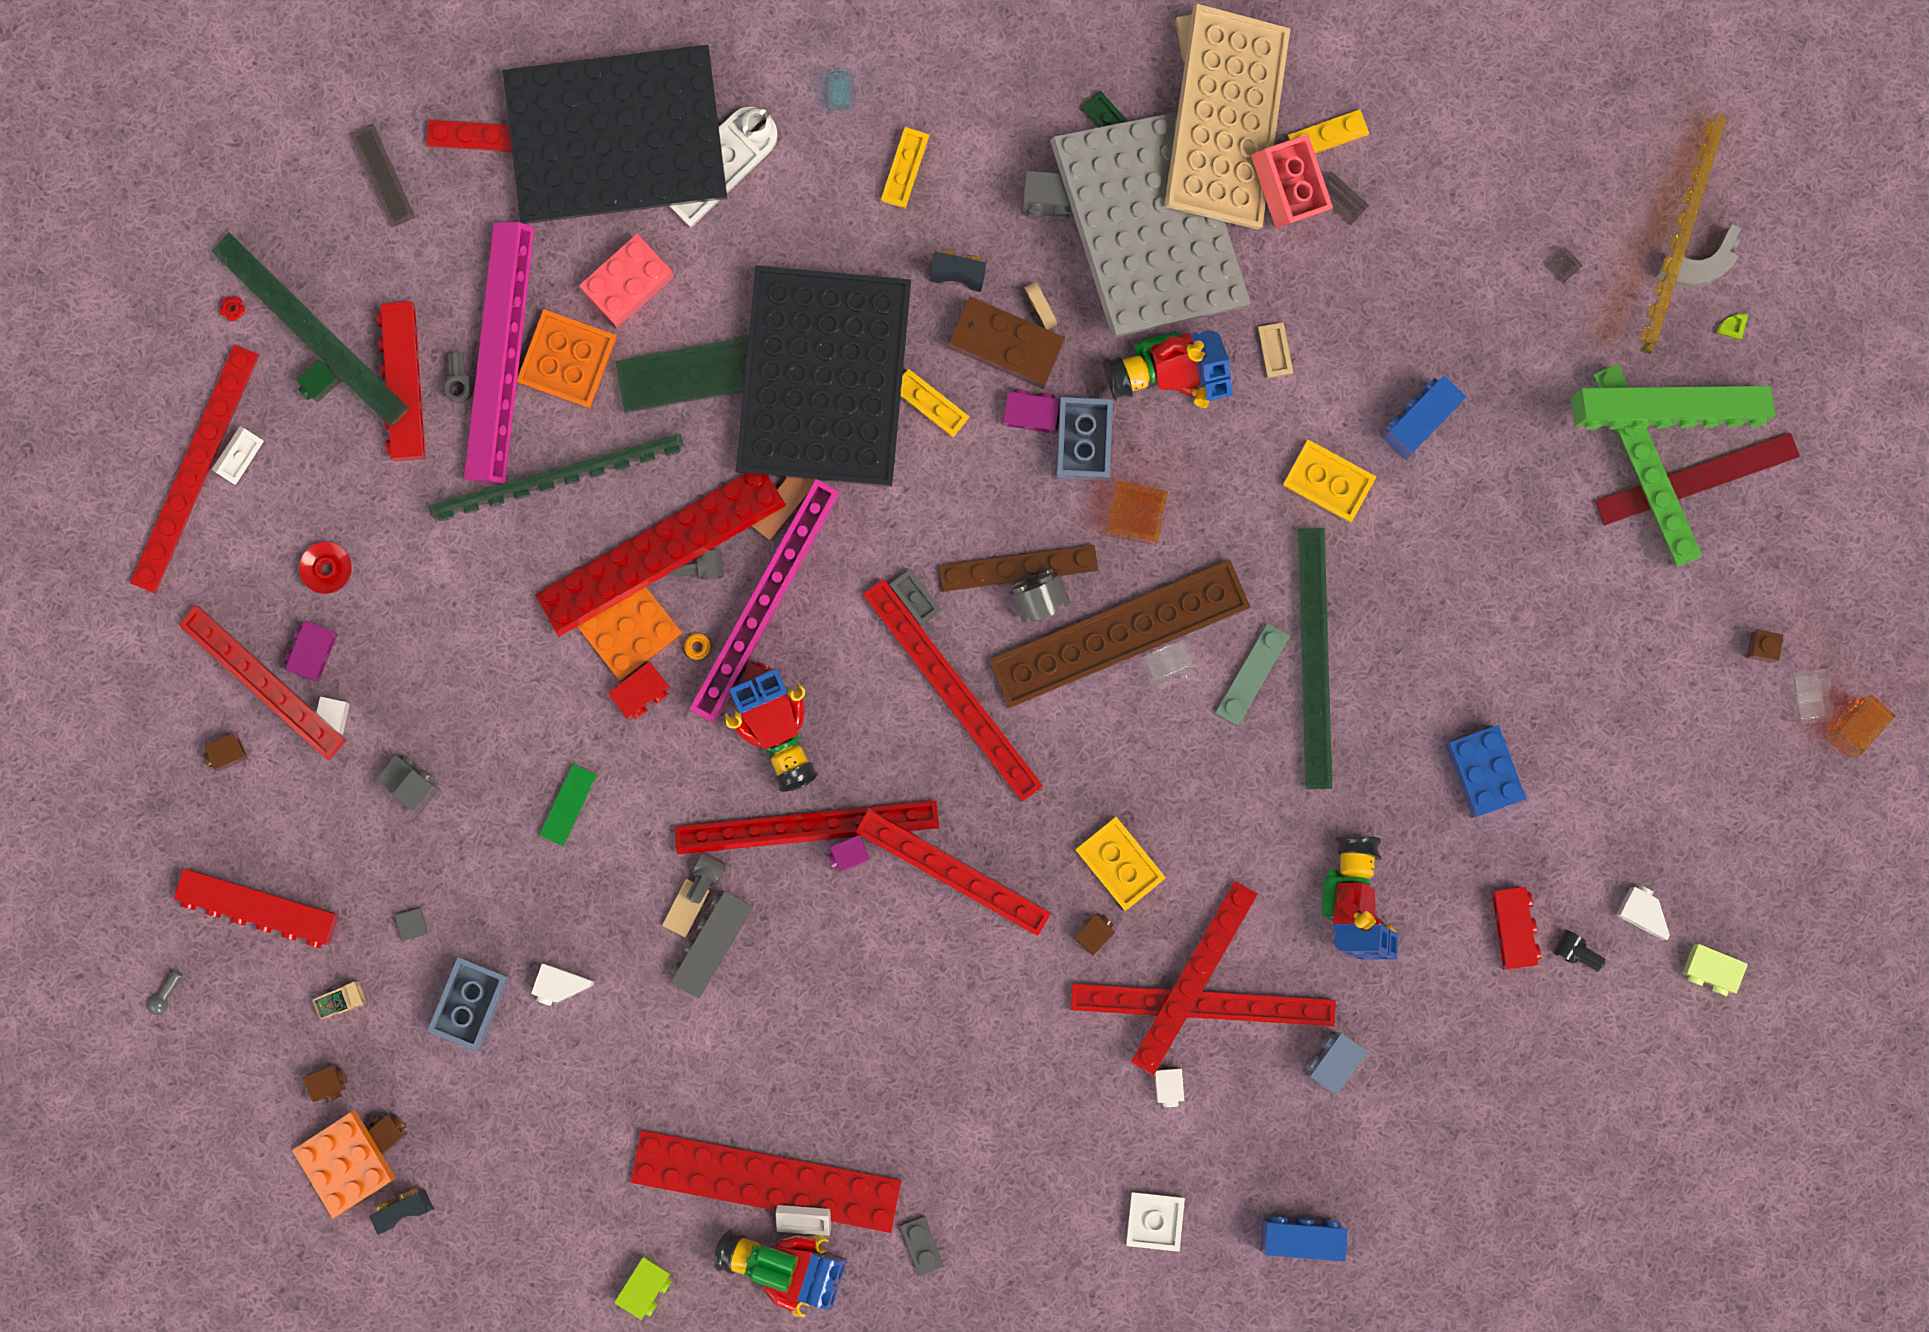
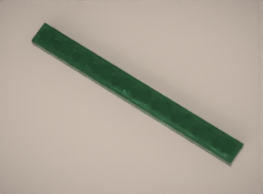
[212,233,410,427]
[428,433,685,521]
[1298,528,1332,790]

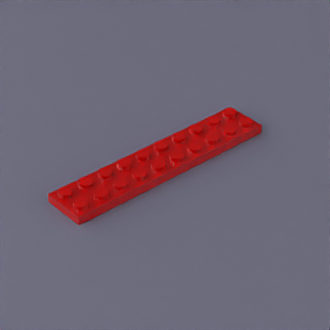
[535,474,786,637]
[631,1130,901,1233]

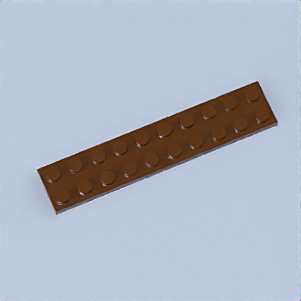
[989,560,1251,709]

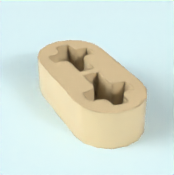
[1023,281,1057,329]

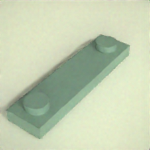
[1215,623,1290,727]

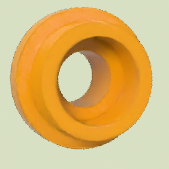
[684,634,711,660]

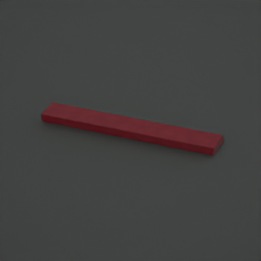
[1595,433,1800,526]

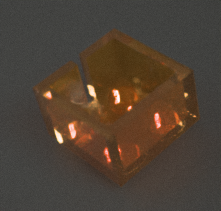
[1105,481,1168,546]
[1825,695,1896,758]

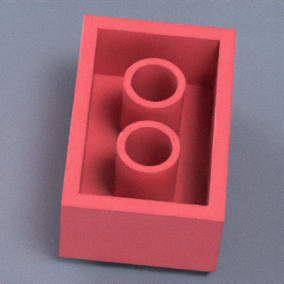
[1251,134,1333,229]
[579,234,674,329]

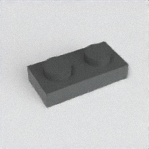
[889,569,942,627]
[900,1216,944,1276]

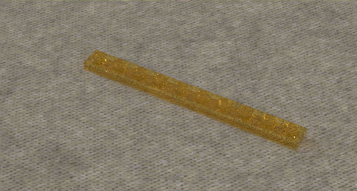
[1639,113,1728,354]

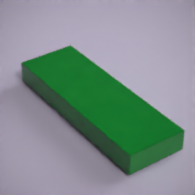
[539,764,598,847]

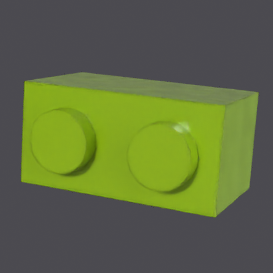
[614,1255,672,1320]

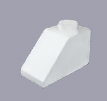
[1616,885,1670,940]
[531,964,594,1006]

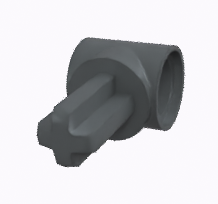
[445,351,471,403]
[673,550,724,580]
[687,852,727,904]

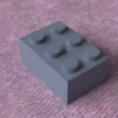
[1056,397,1113,482]
[427,957,510,1051]

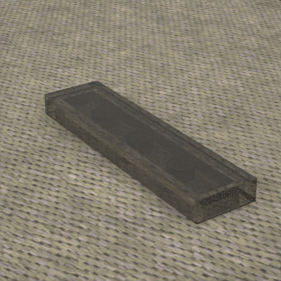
[350,124,416,228]

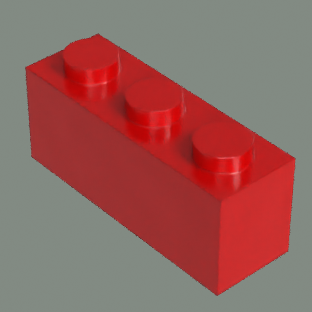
[1491,887,1541,970]

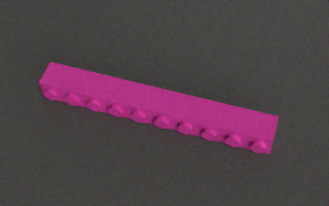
[464,222,535,484]
[690,479,840,724]

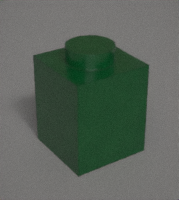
[296,359,341,403]

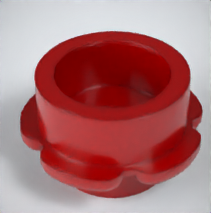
[219,296,245,321]

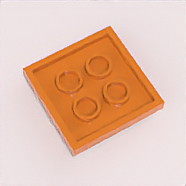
[517,309,618,410]
[577,587,683,682]
[292,1110,396,1219]

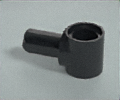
[1552,929,1606,972]

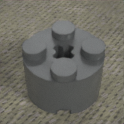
[1010,567,1070,623]

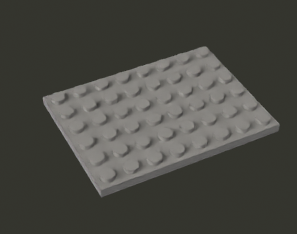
[1050,112,1251,338]

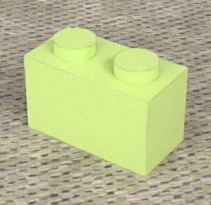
[1682,944,1748,996]

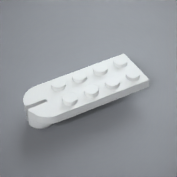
[669,107,778,228]

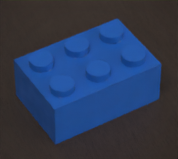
[1383,375,1467,460]
[1445,725,1527,818]
[1260,1215,1348,1262]

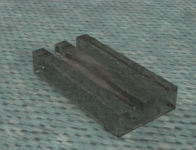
[1324,171,1369,226]

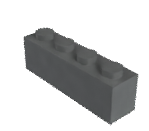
[670,891,753,998]

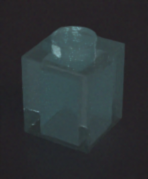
[827,71,854,111]

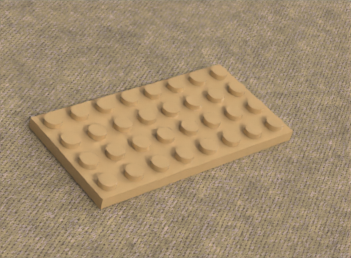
[1164,4,1290,230]

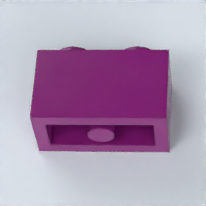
[1003,389,1060,434]
[284,621,338,683]
[827,835,870,873]

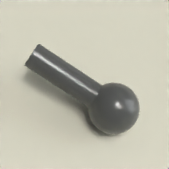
[147,970,182,1015]

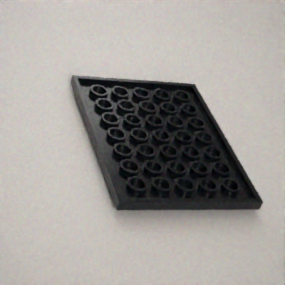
[503,45,728,224]
[736,265,911,487]

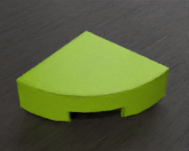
[1715,314,1748,340]

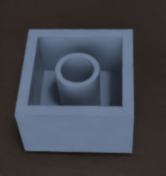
[1305,1032,1367,1095]

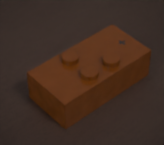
[949,296,1065,389]

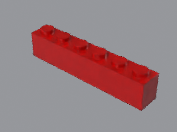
[377,301,426,462]
[174,869,339,949]

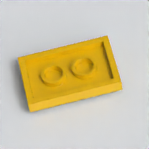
[1282,440,1376,523]
[1075,817,1166,911]

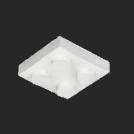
[1126,1192,1185,1252]

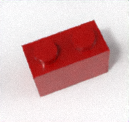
[608,661,670,720]

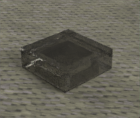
[1545,247,1583,284]

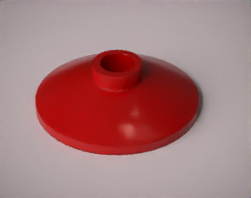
[299,542,352,594]

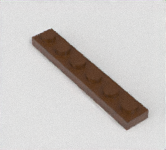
[940,545,1098,592]

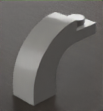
[1656,224,1741,288]

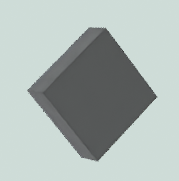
[395,908,428,941]

